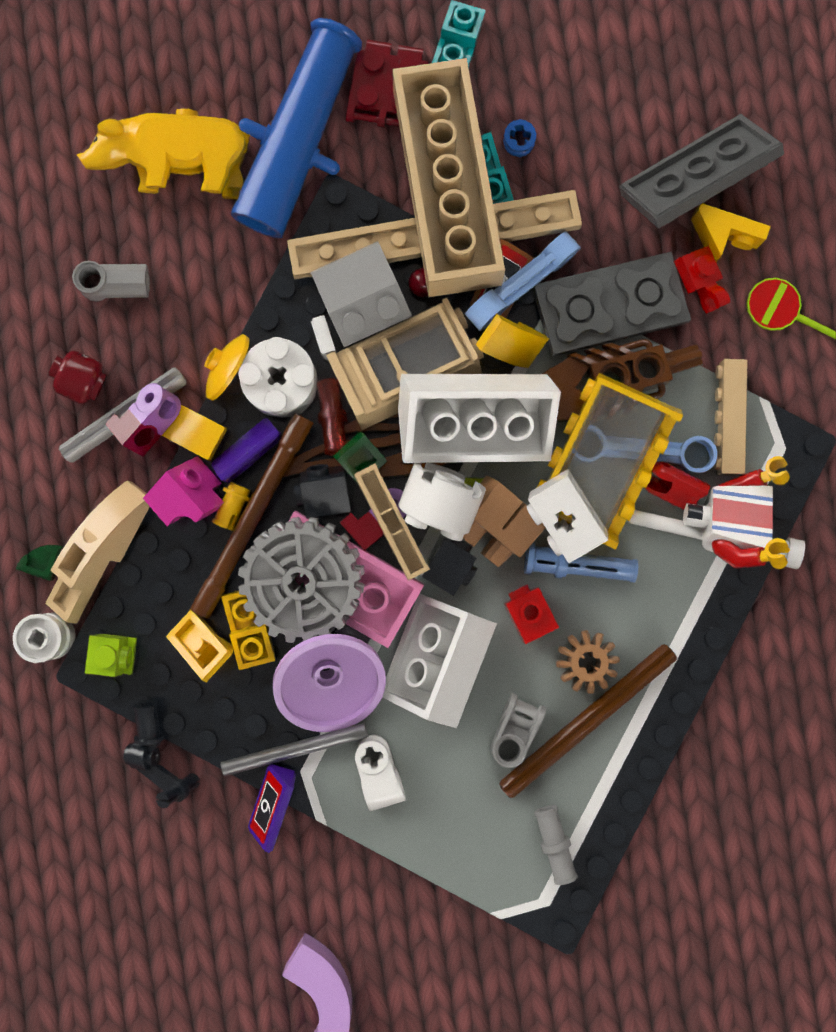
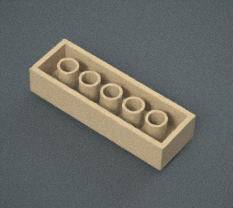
[393,58,505,297]

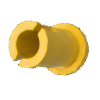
[212,481,251,531]

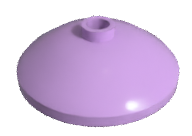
[273,634,386,732]

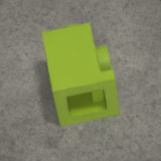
[85,634,137,677]

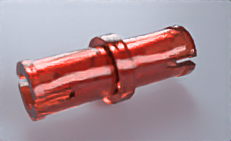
[317,378,347,456]

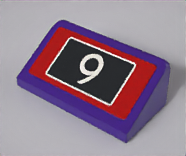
[248,764,296,853]

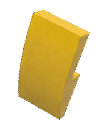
[476,313,549,368]
[162,405,227,461]
[221,591,276,670]

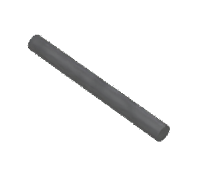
[221,723,368,776]

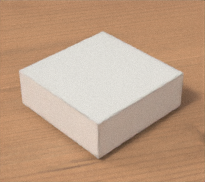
[311,315,336,360]

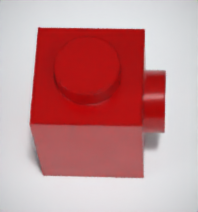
[503,584,559,644]

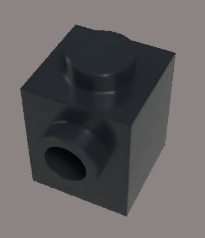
[294,464,351,518]
[420,538,478,596]

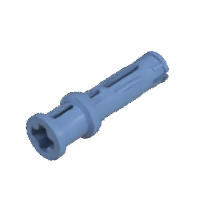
[524,542,638,583]

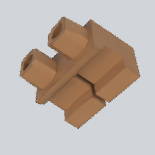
[463,475,546,567]

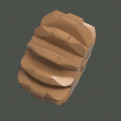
[556,630,620,694]

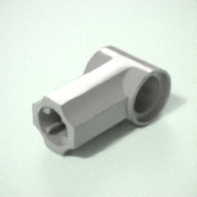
[72,261,150,302]

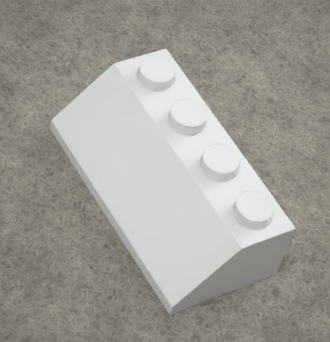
[398,374,561,463]

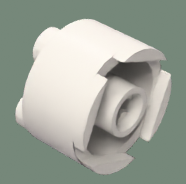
[238,337,317,418]
[398,463,486,541]

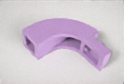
[282,933,352,1032]

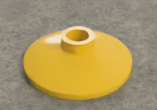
[204,334,250,401]

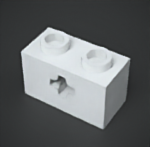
[526,469,608,563]

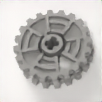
[238,517,365,643]

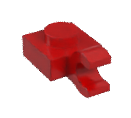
[674,245,731,314]

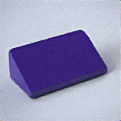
[211,418,282,484]

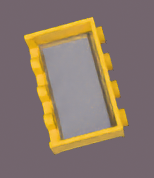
[536,372,683,550]

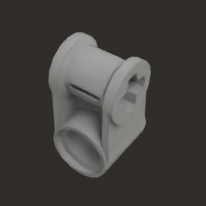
[490,692,547,768]

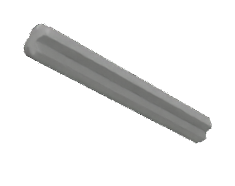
[59,367,187,462]

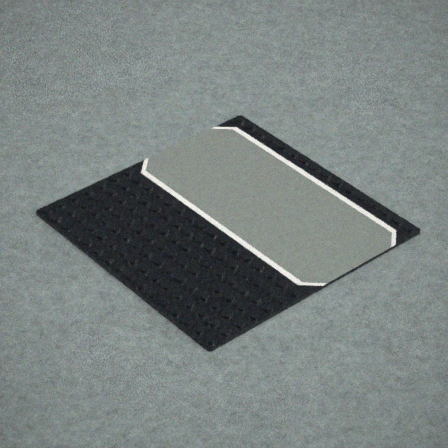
[56,174,836,954]

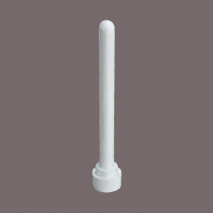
[628,510,805,569]

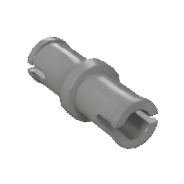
[534,805,578,885]

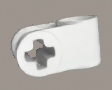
[355,735,406,811]

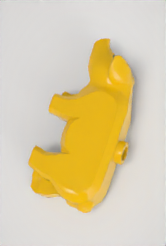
[76,109,250,199]

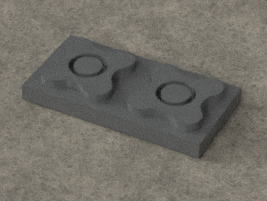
[619,114,784,229]
[532,252,691,357]

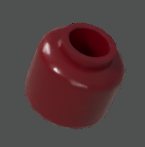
[48,350,107,404]

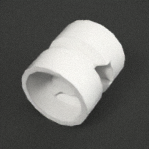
[13,613,76,663]

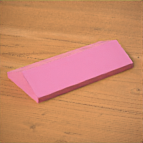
[289,510,425,648]

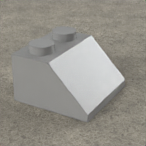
[311,241,412,347]

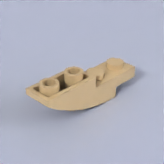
[45,481,150,624]

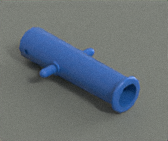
[230,18,362,239]

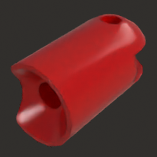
[645,461,710,510]

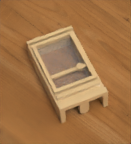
[326,298,484,430]

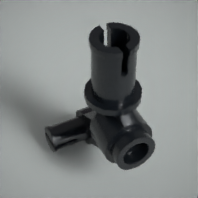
[123,700,200,808]

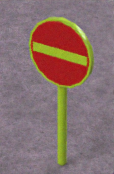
[746,278,836,339]

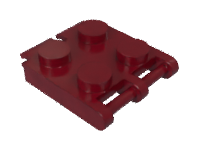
[346,39,429,128]

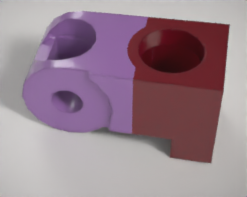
[105,383,181,457]
[340,488,406,551]

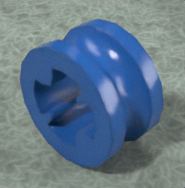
[503,119,537,157]

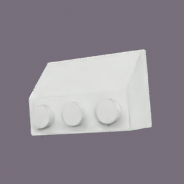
[382,594,497,728]

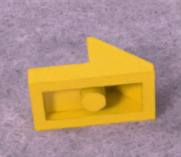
[691,203,771,261]
[166,610,233,682]

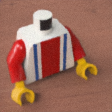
[683,456,790,569]

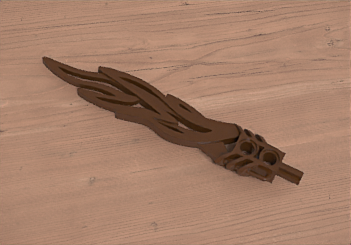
[283,339,703,479]

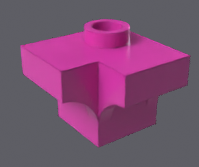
[143,456,224,526]

